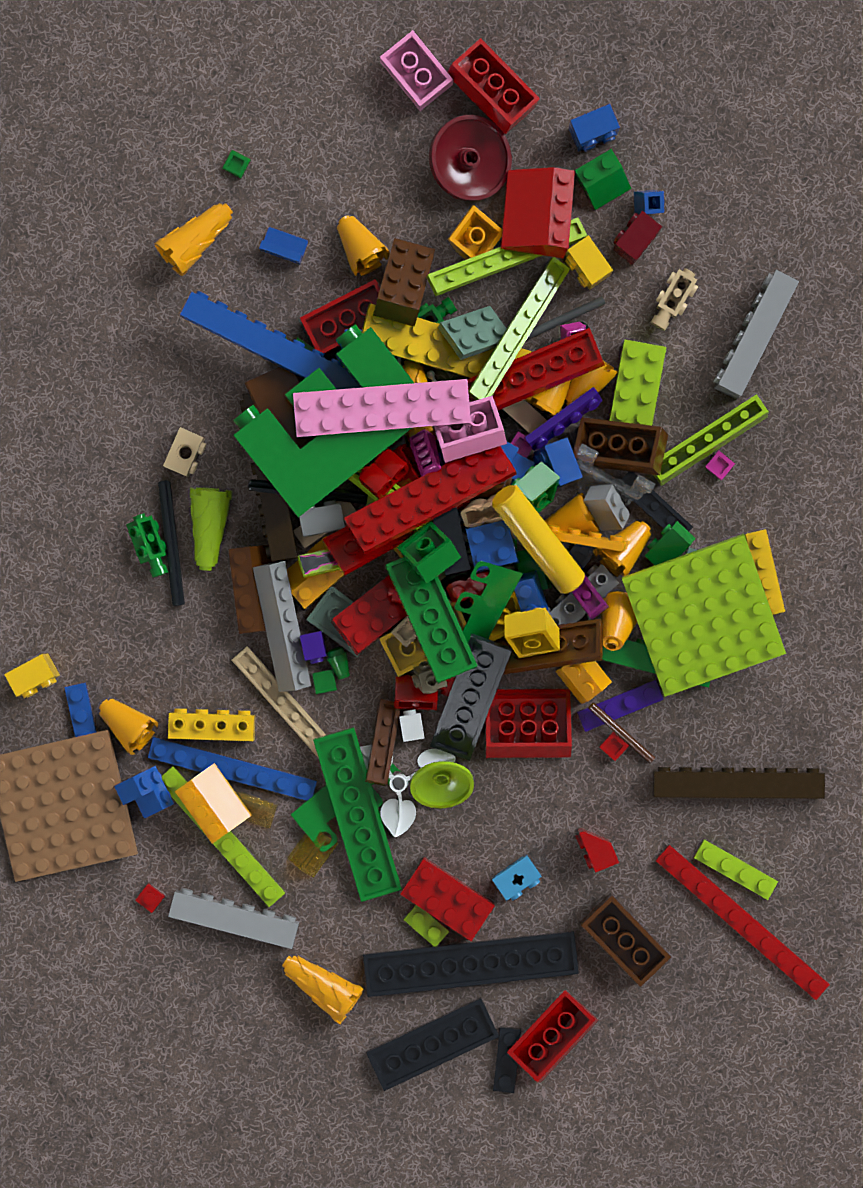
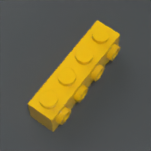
[168,708,255,741]

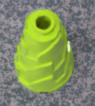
[190,487,232,571]

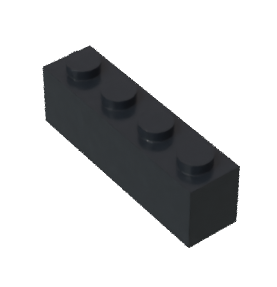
[433,507,474,576]

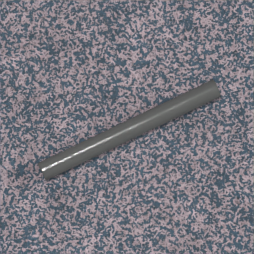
[528,296,606,339]

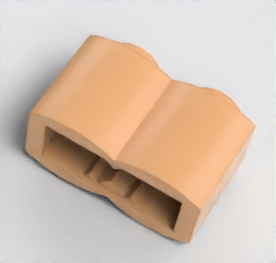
[461,494,502,528]

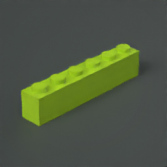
[654,394,769,486]

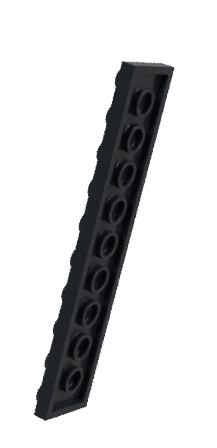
[363,931,579,997]

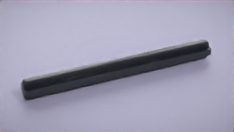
[247,479,368,504]
[158,480,185,606]

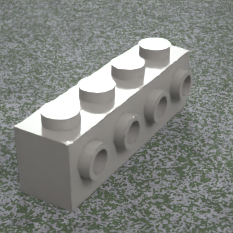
[548,564,619,625]

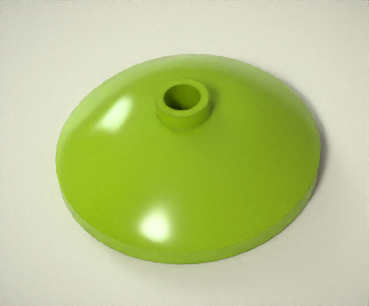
[410,761,474,808]

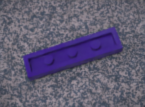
[525,387,603,451]
[577,680,664,732]

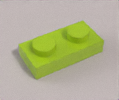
[403,905,449,946]

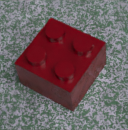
[613,211,662,266]

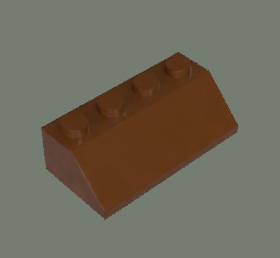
[228,545,273,634]

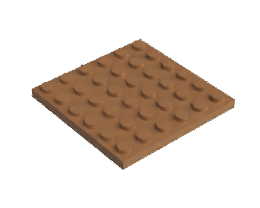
[0,729,138,882]

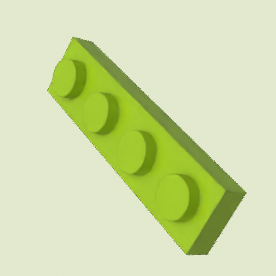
[693,839,778,900]

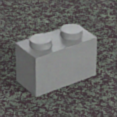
[584,484,630,531]
[300,500,345,537]

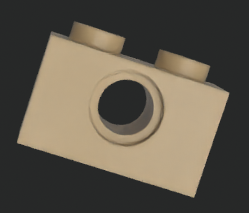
[163,427,206,477]

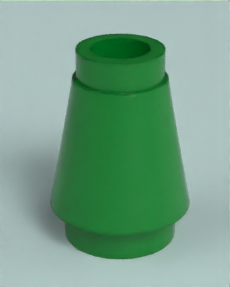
[326,646,350,679]

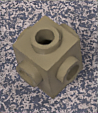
[412,661,448,694]

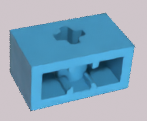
[492,854,542,901]

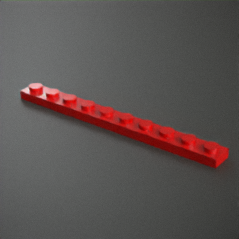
[655,845,830,1000]

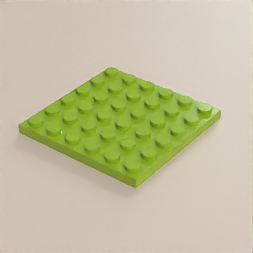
[621,534,786,697]

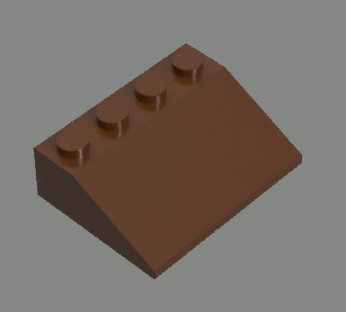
[245,367,316,449]

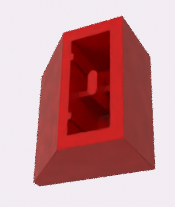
[575,828,619,873]

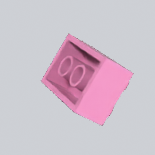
[380,30,453,111]
[433,396,507,462]

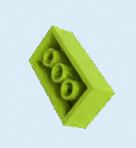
[609,340,666,426]

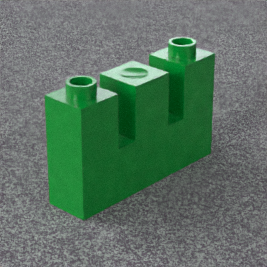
[233,324,414,517]

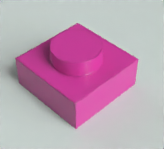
[511,431,532,458]
[705,451,735,480]

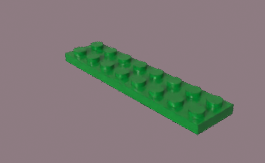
[313,727,402,902]

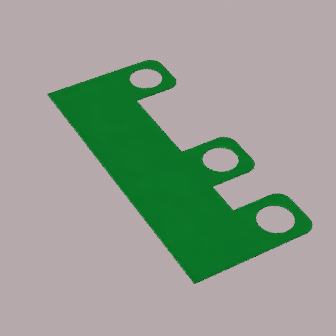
[454,561,523,643]
[291,763,410,852]

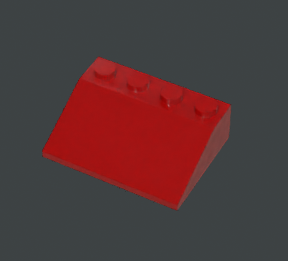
[501,167,575,258]
[485,689,572,758]

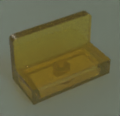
[236,791,278,828]
[288,831,338,878]

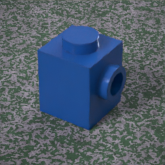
[634,190,664,214]

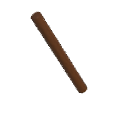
[588,702,655,763]

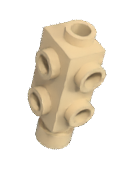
[650,268,698,331]

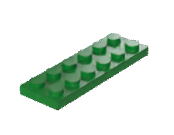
[385,557,478,684]

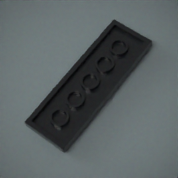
[430,634,512,761]
[366,997,499,1091]

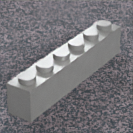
[253,561,311,692]
[168,888,299,949]

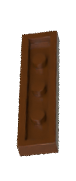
[365,699,400,786]

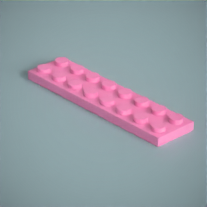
[293,379,471,437]

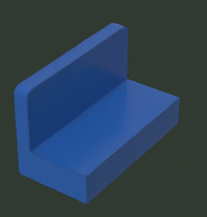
[259,227,308,265]

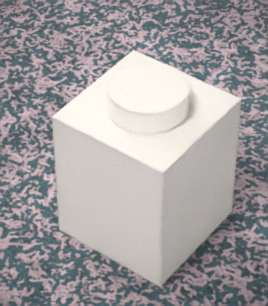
[399,709,425,742]

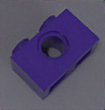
[300,631,328,664]

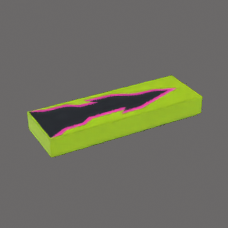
[298,549,341,578]

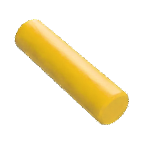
[492,485,585,594]

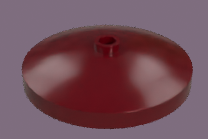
[429,115,512,201]

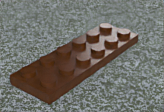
[495,619,603,675]

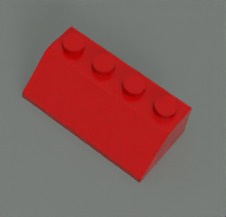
[507,990,599,1083]

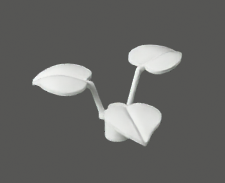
[360,745,456,837]

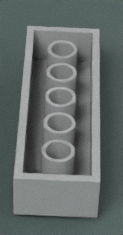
[713,270,799,400]

